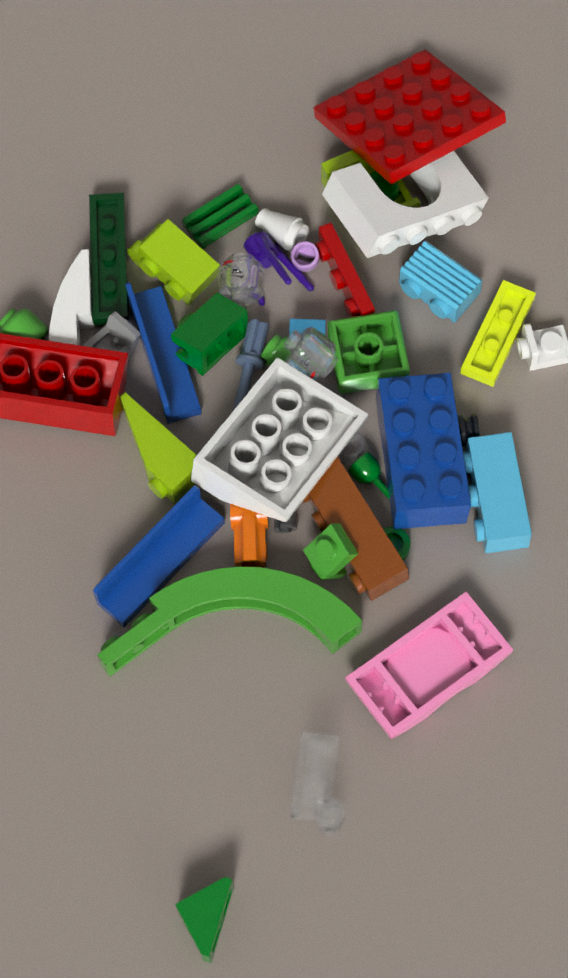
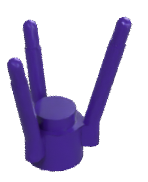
[243,231,314,306]

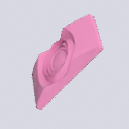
[345,591,513,740]

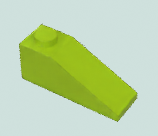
[120,392,197,504]

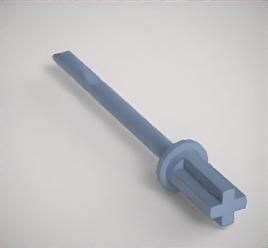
[233,319,269,411]

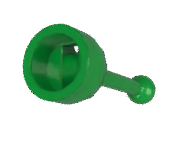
[348,452,389,499]

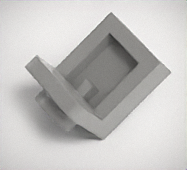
[82,311,140,356]

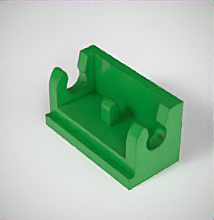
[171,292,248,376]

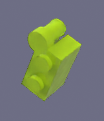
[127,219,220,305]

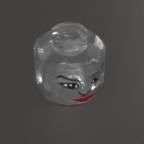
[218,253,264,308]
[283,327,338,380]

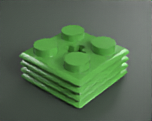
[328,310,410,394]

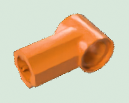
[230,504,268,567]

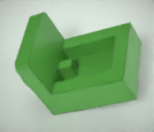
[303,523,359,581]

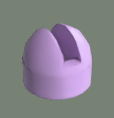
[291,241,320,272]

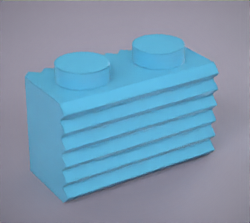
[399,241,483,322]

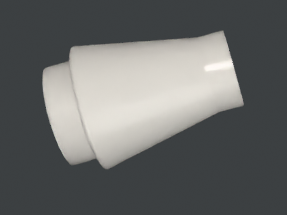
[255,208,309,250]

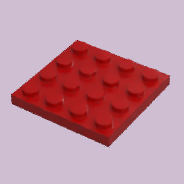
[313,49,506,184]

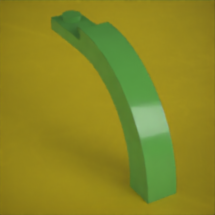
[97,566,362,677]

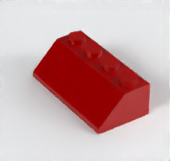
[0,333,129,436]

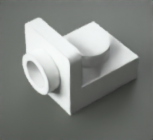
[517,324,568,371]

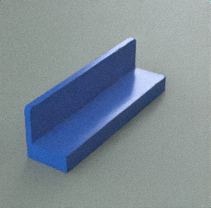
[125,282,202,424]
[93,485,225,627]

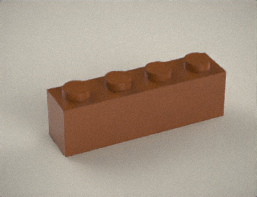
[303,456,409,601]

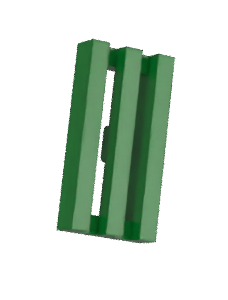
[182,183,259,249]

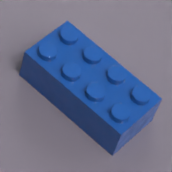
[376,373,471,530]

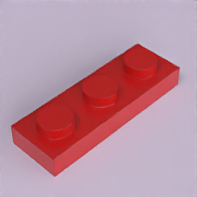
[315,222,375,317]

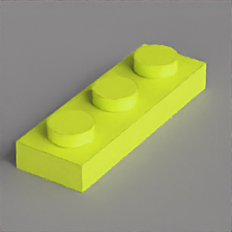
[460,280,536,387]

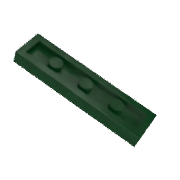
[89,193,129,325]

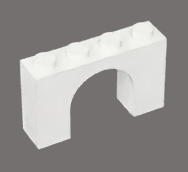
[322,151,489,258]

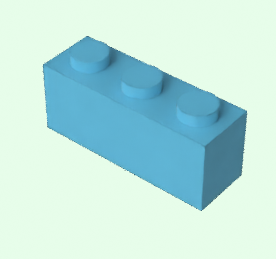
[463,432,532,553]

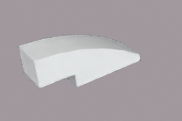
[49,249,94,346]

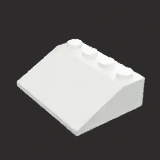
[191,358,368,522]

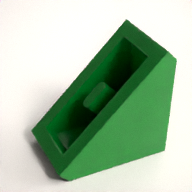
[175,877,234,963]

